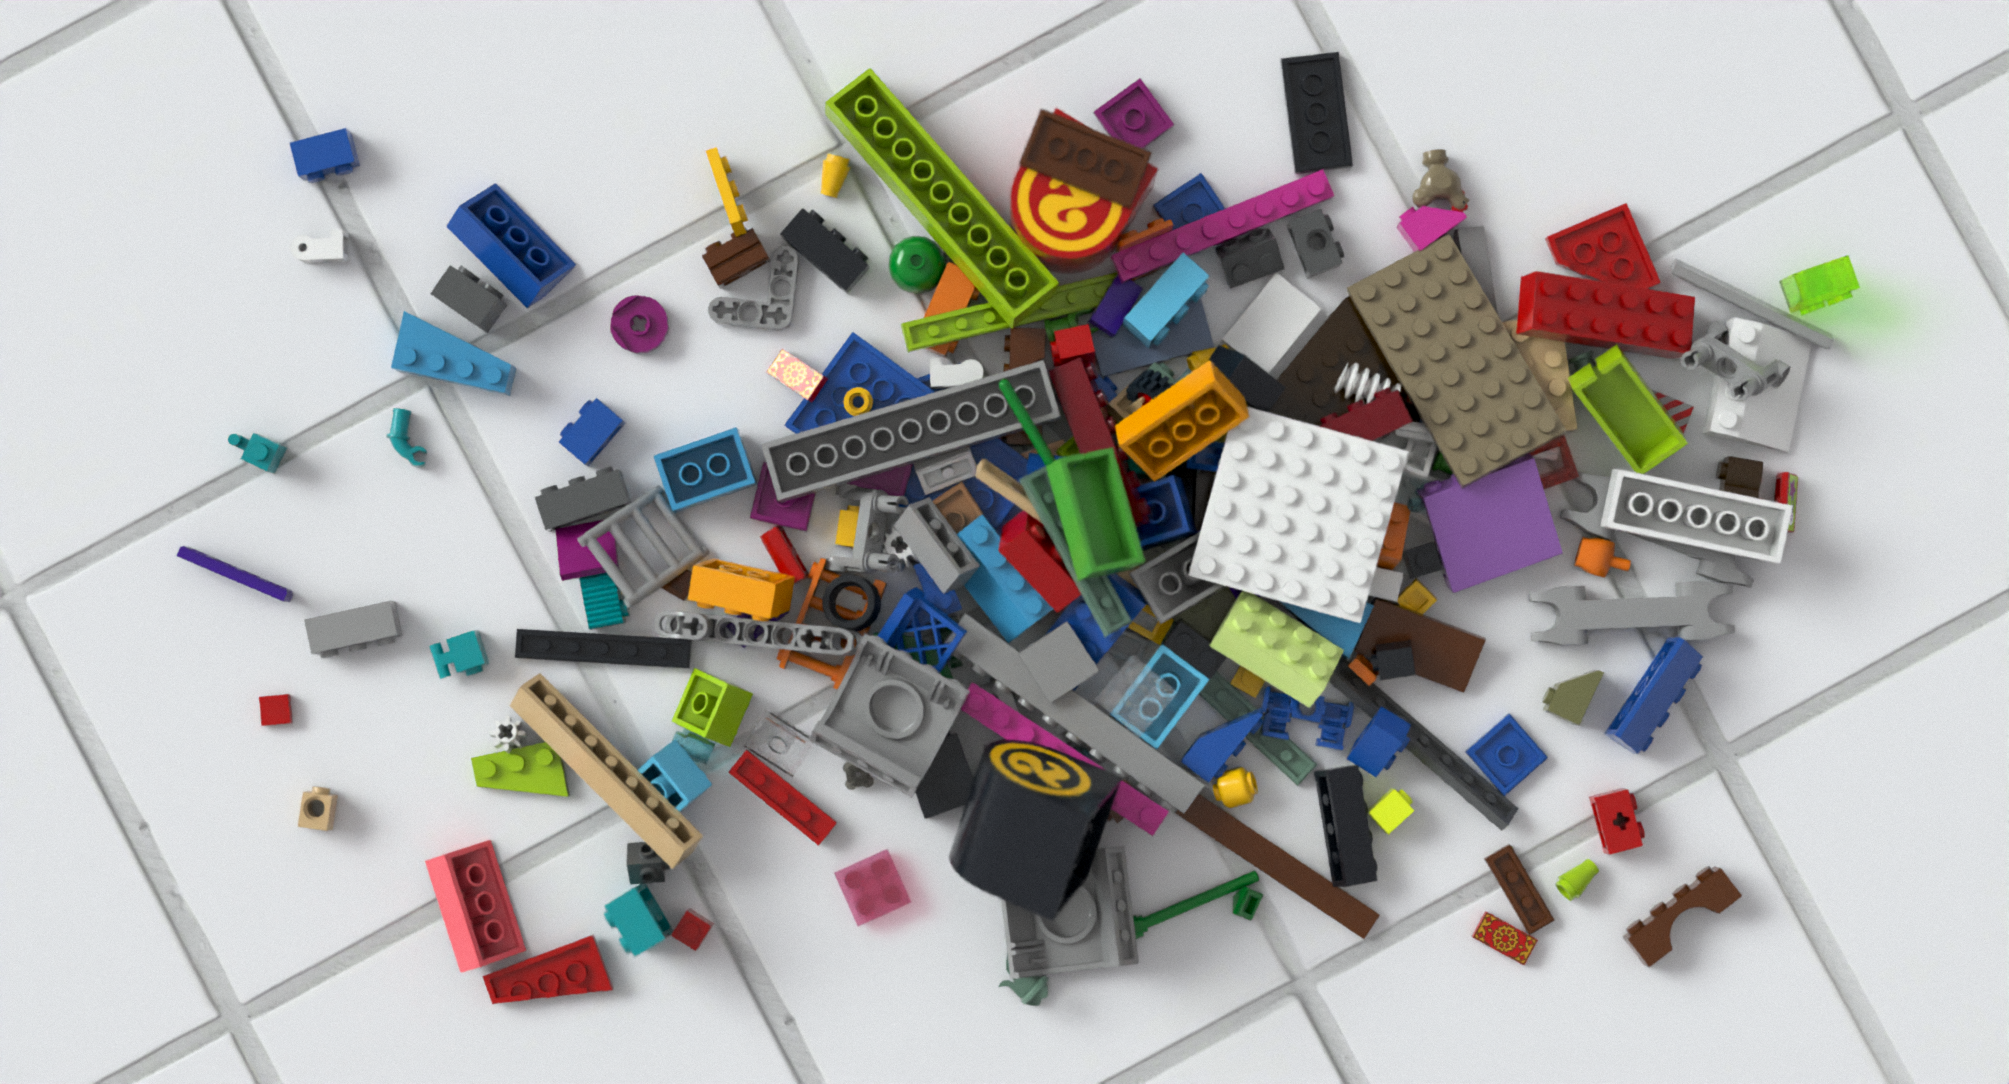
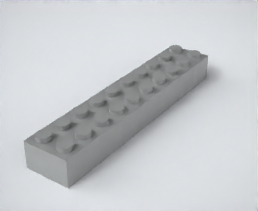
[761,360,1061,502]

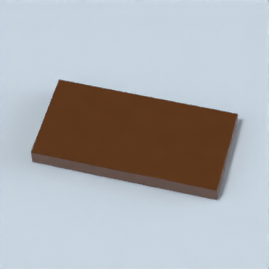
[1019,108,1152,209]
[1355,597,1486,693]

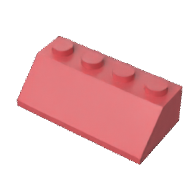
[425,839,526,973]

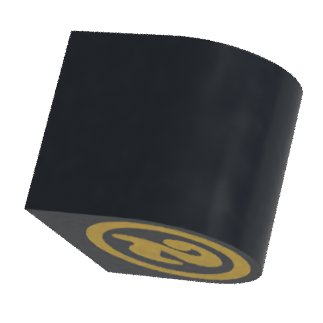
[949,740,1122,922]

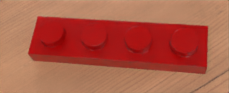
[728,749,838,846]

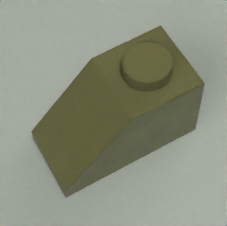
[1542,670,1604,725]

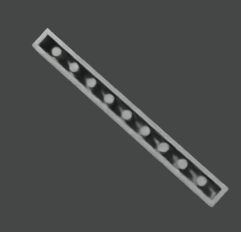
[945,613,1204,814]

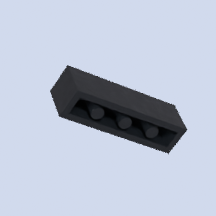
[1314,765,1378,887]

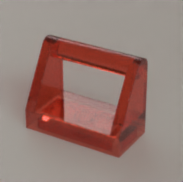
[1529,435,1579,489]

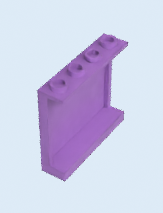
[1416,453,1563,593]

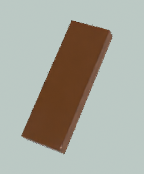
[1484,844,1555,935]

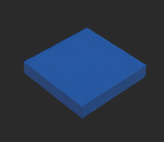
[1153,173,1225,230]
[1465,714,1548,796]

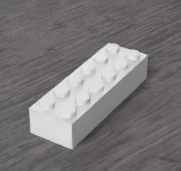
[1600,469,1793,564]

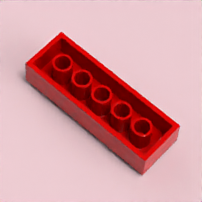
[1516,271,1695,359]

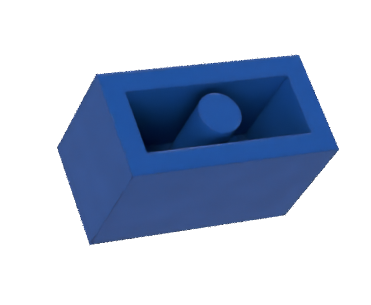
[289,128,360,183]
[559,398,626,467]
[1346,706,1411,777]

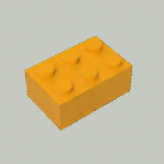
[688,558,795,621]

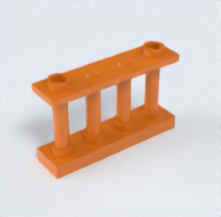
[776,558,887,690]

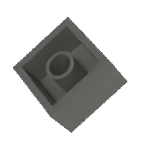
[430,265,507,333]

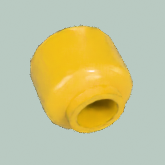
[1213,767,1258,808]

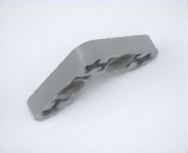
[708,246,799,330]

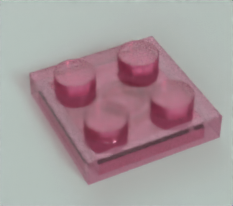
[834,848,912,926]

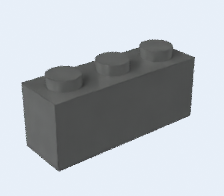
[535,467,631,532]

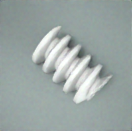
[1334,362,1401,404]

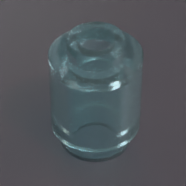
[672,728,716,765]

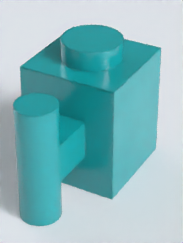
[228,433,287,474]
[429,630,490,679]

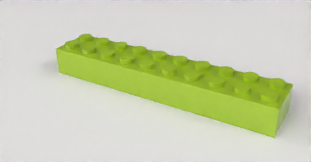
[825,68,1059,329]

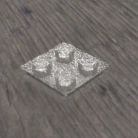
[1095,654,1178,738]

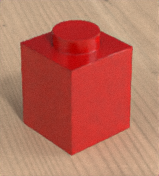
[671,908,715,951]

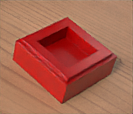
[259,694,293,726]

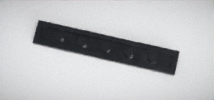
[515,629,692,668]

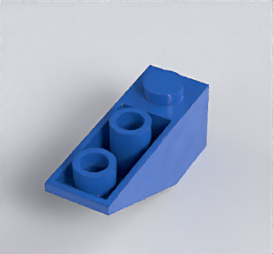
[1181,708,1264,783]

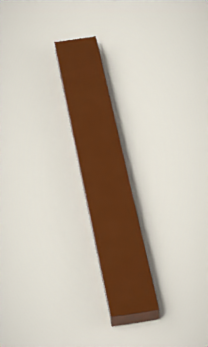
[1175,794,1380,939]

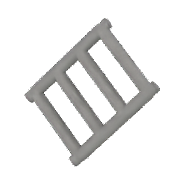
[578,485,710,608]

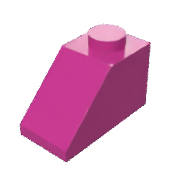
[1396,206,1467,252]

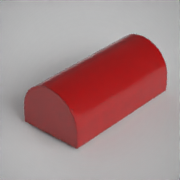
[760,526,809,585]

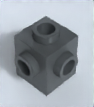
[626,842,671,885]

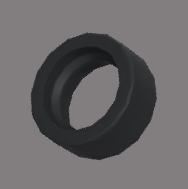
[822,574,881,631]

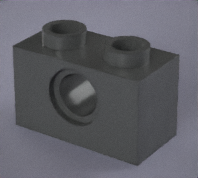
[1286,209,1344,279]

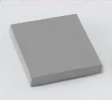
[1017,621,1099,703]

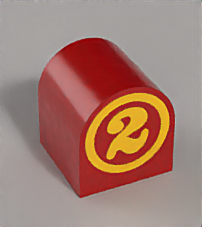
[1010,108,1158,274]

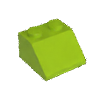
[672,668,753,747]

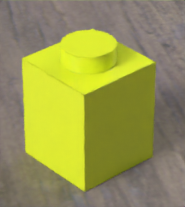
[1367,788,1414,834]

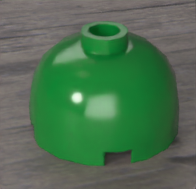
[888,236,946,294]

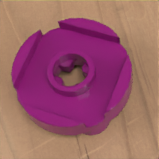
[610,295,669,354]

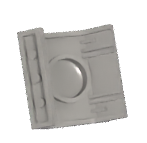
[809,633,970,797]
[1001,846,1139,979]

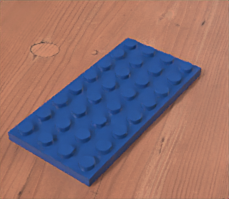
[784,332,1028,530]

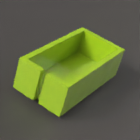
[1568,344,1688,474]

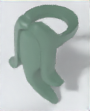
[999,953,1049,1006]

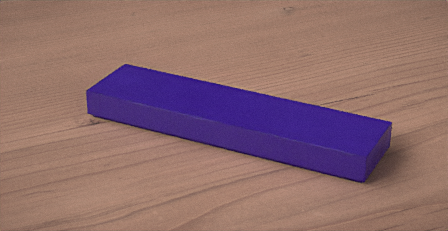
[176,546,294,602]

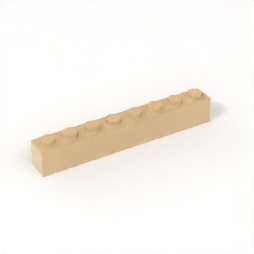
[510,673,703,869]

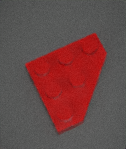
[1545,203,1661,289]

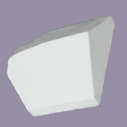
[1380,432,1437,481]

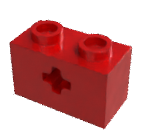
[1050,324,1096,367]
[1589,788,1645,855]

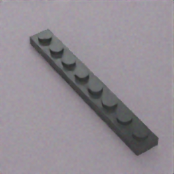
[1329,656,1519,831]

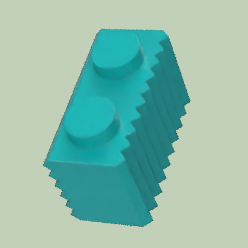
[579,570,630,630]

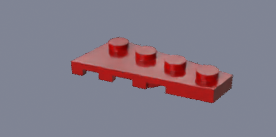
[482,934,614,1004]

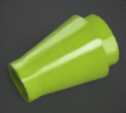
[1555,859,1599,901]

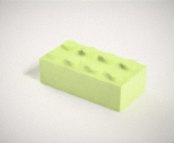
[1209,590,1344,708]

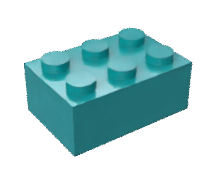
[604,883,674,957]

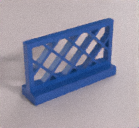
[878,587,968,674]

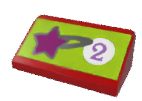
[1774,472,1798,533]

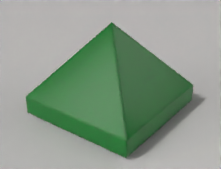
[1232,886,1263,921]

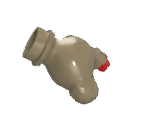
[1412,149,1469,212]

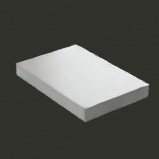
[1221,272,1322,374]

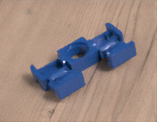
[1261,686,1354,751]

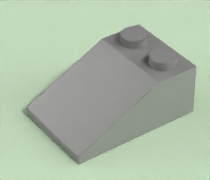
[1129,532,1228,624]

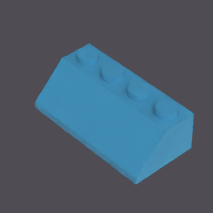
[957,514,1053,643]

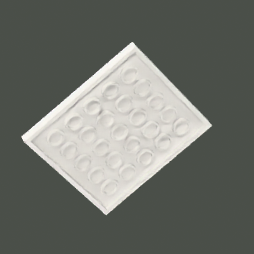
[1188,407,1408,623]

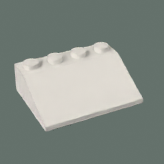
[1702,317,1812,452]

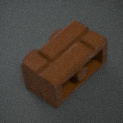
[702,227,771,289]

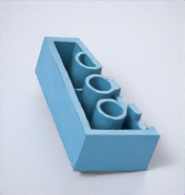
[391,311,516,396]
[1273,599,1374,659]

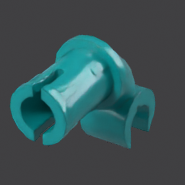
[386,408,427,468]

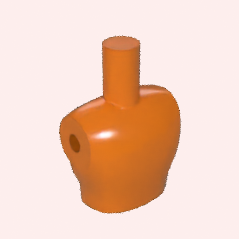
[1574,537,1631,578]

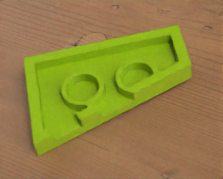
[471,742,570,797]

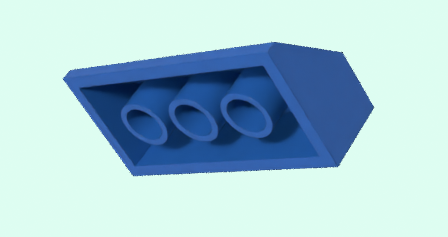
[446,183,576,308]
[1604,637,1703,754]

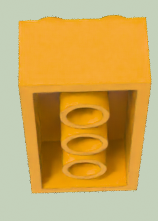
[1115,360,1250,482]

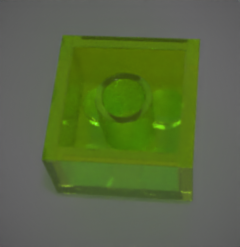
[1779,255,1860,316]

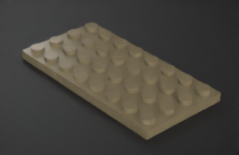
[1347,234,1566,489]

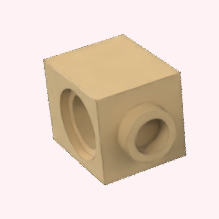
[298,786,338,831]

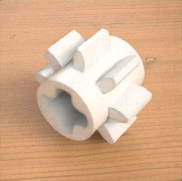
[489,715,527,753]

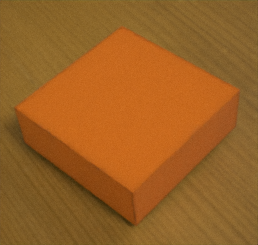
[1348,653,1379,686]

